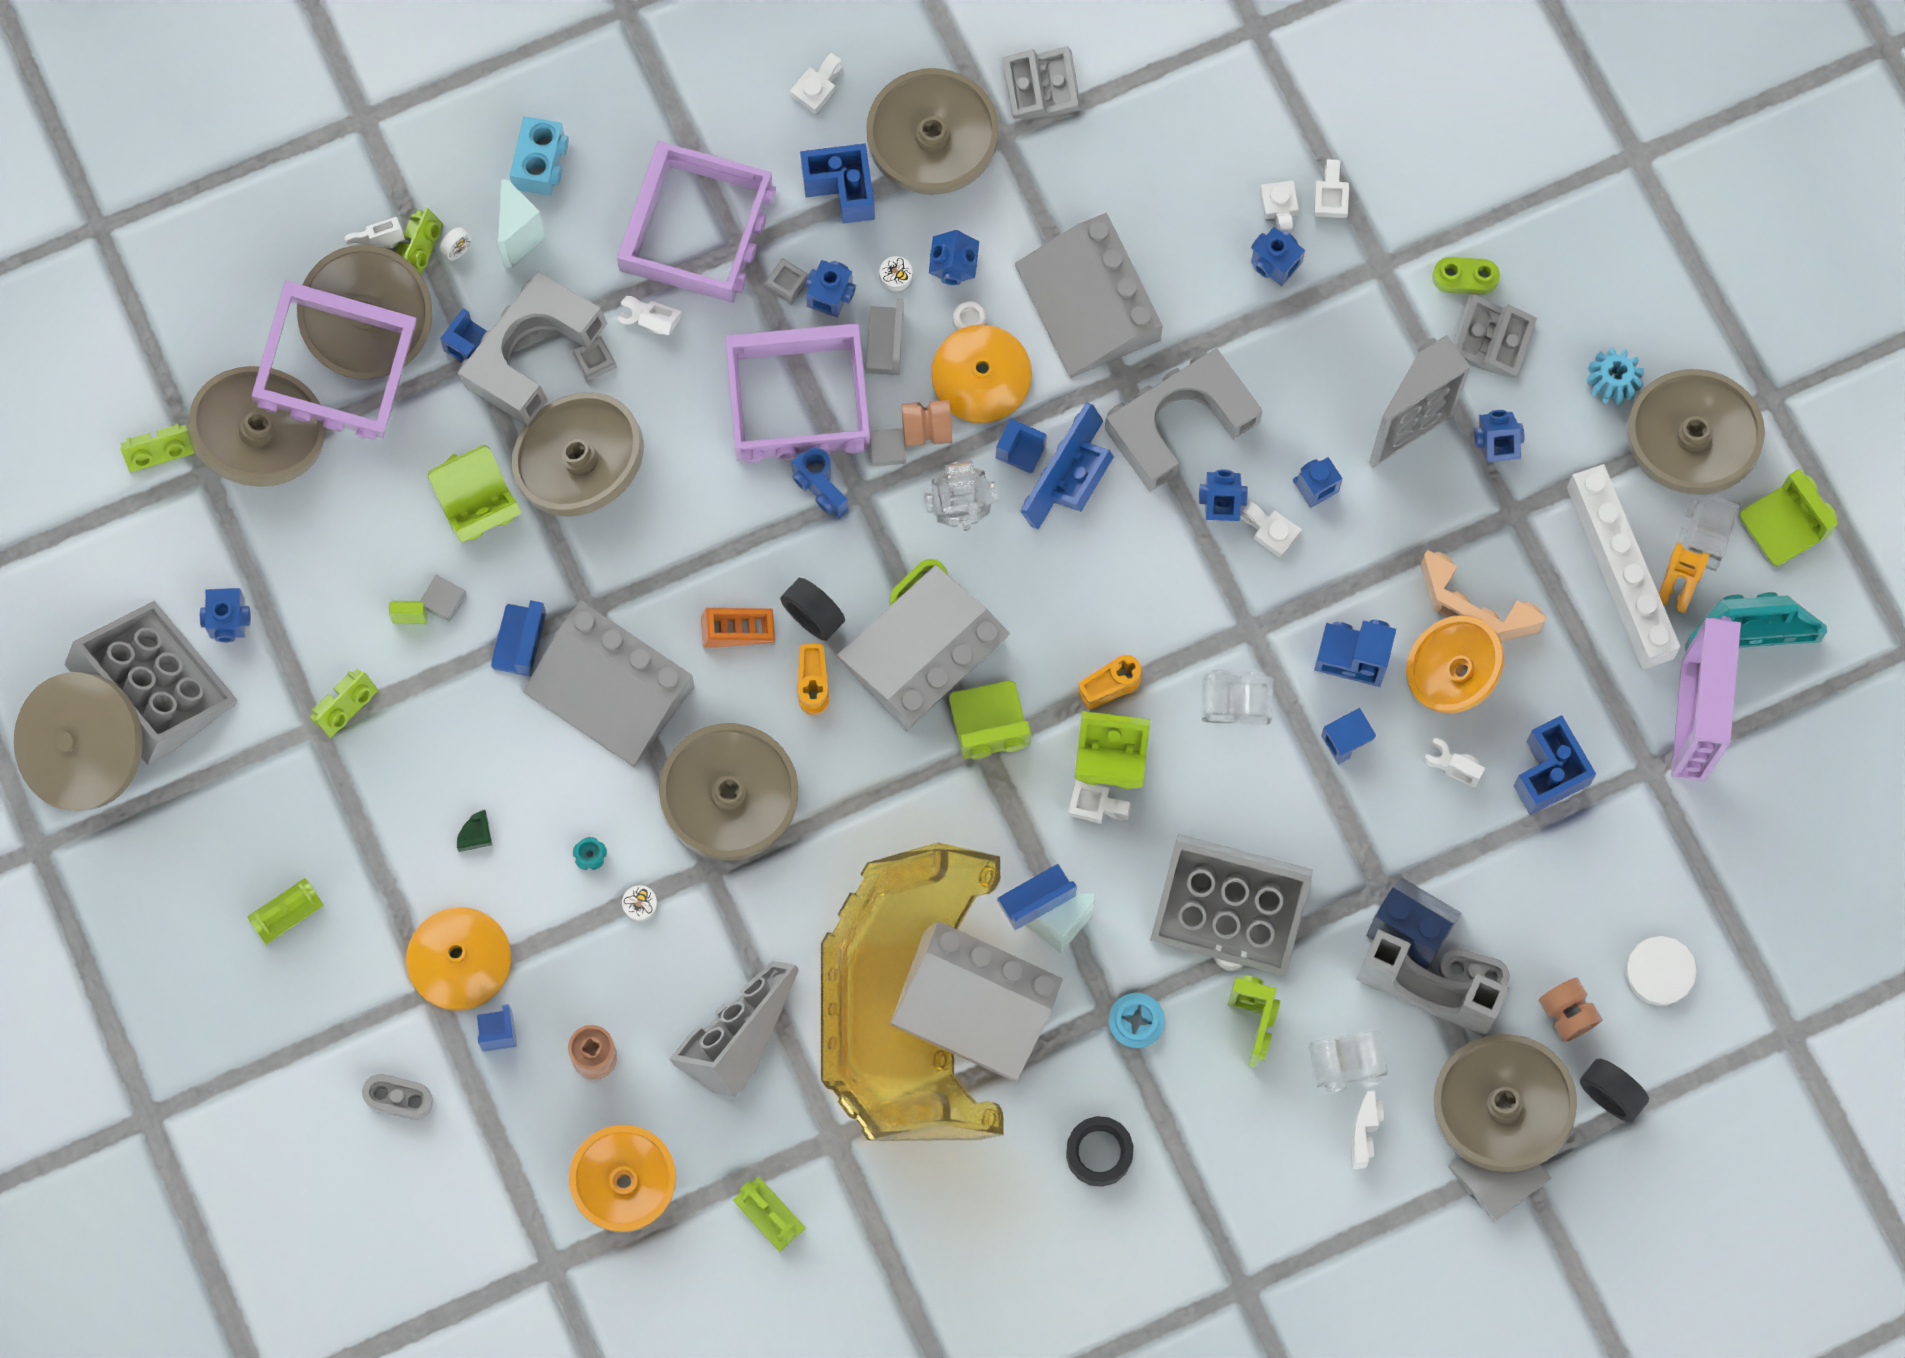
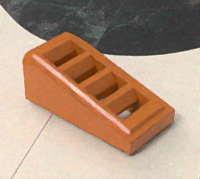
[701,608,775,648]

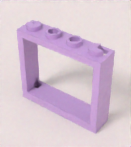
[617,141,776,303]
[251,280,417,440]
[725,323,871,463]
[1671,616,1741,781]

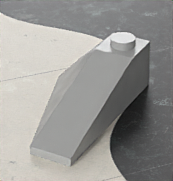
[669,961,799,1097]

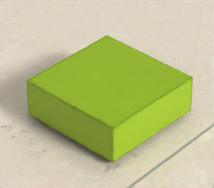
[389,601,428,624]

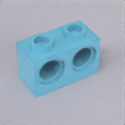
[510,116,569,196]

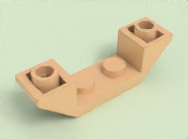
[1420,550,1547,642]

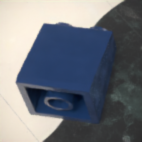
[1366,877,1462,970]

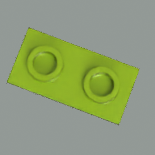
[396,207,443,275]
[120,423,195,472]
[308,669,379,739]
[247,878,324,945]
[733,1176,806,1252]

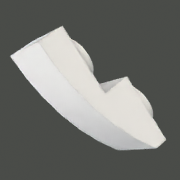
[1351,1091,1384,1169]

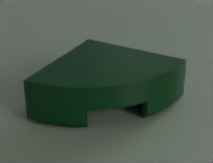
[457,810,492,852]

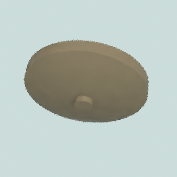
[866,68,999,195]
[297,245,432,379]
[188,366,326,487]
[1627,369,1765,495]
[511,392,644,516]
[14,672,143,811]
[659,723,798,860]
[1434,1034,1577,1172]

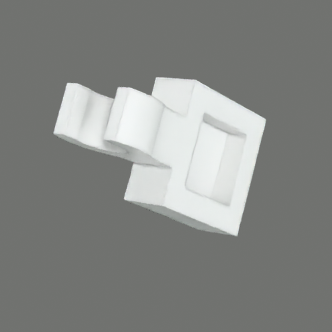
[789,53,842,114]
[1314,159,1349,218]
[1260,180,1299,235]
[344,216,405,249]
[618,296,682,335]
[1240,501,1302,559]
[1424,738,1485,789]
[1068,780,1131,824]

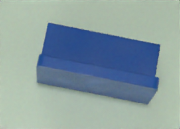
[491,600,546,677]
[997,864,1077,931]

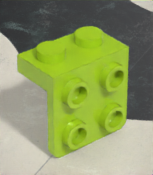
[428,445,522,543]
[1739,468,1838,567]
[949,680,1031,759]
[1074,711,1151,789]
[1228,975,1281,1068]

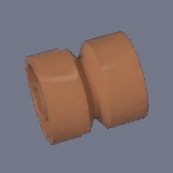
[901,400,952,447]
[1538,977,1603,1043]
[568,1025,617,1080]

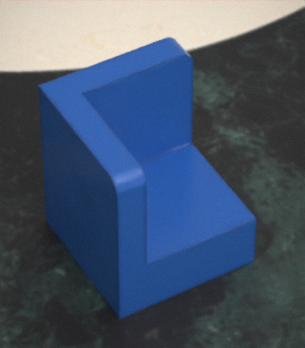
[440,308,487,362]
[995,418,1047,473]
[1321,708,1376,765]
[477,1004,517,1052]

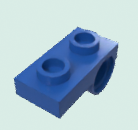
[791,448,848,519]

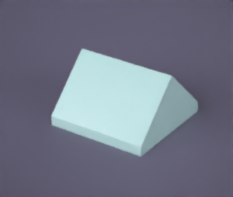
[498,180,546,268]
[1026,893,1095,953]

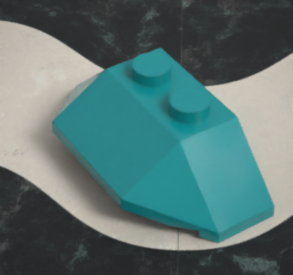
[1685,592,1827,652]

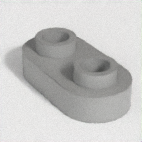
[1439,949,1510,986]
[362,1074,433,1120]

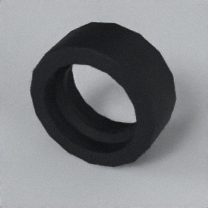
[780,577,845,641]
[1580,1058,1649,1122]
[1066,1116,1134,1187]

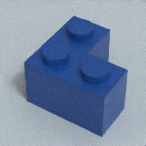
[800,143,875,224]
[1314,619,1397,687]
[1514,715,1596,815]

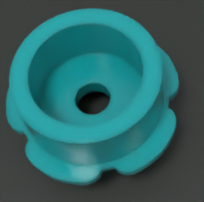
[573,837,607,870]

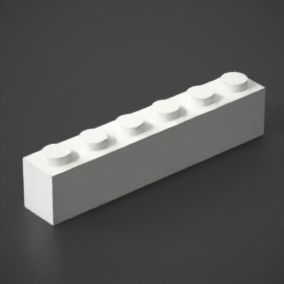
[1567,464,1681,670]

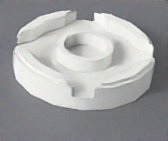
[1625,936,1697,1006]

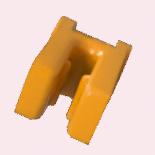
[1658,543,1709,614]
[797,643,829,715]
[1079,655,1141,710]

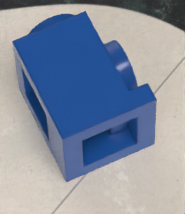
[1293,457,1343,508]

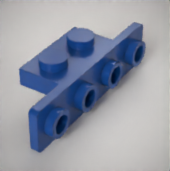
[1021,402,1114,529]

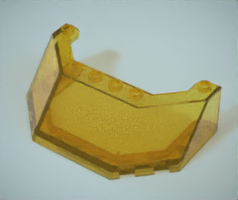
[821,842,1004,1141]

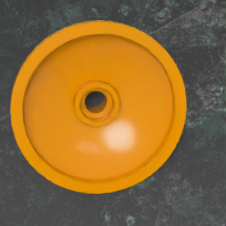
[931,324,1032,424]
[1406,615,1504,713]
[406,907,512,1011]
[569,1125,676,1232]

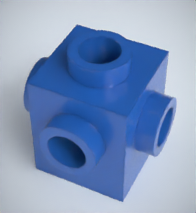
[1251,227,1305,286]
[928,230,980,286]
[805,260,856,318]
[1474,410,1525,462]
[1199,469,1248,521]
[199,588,251,643]

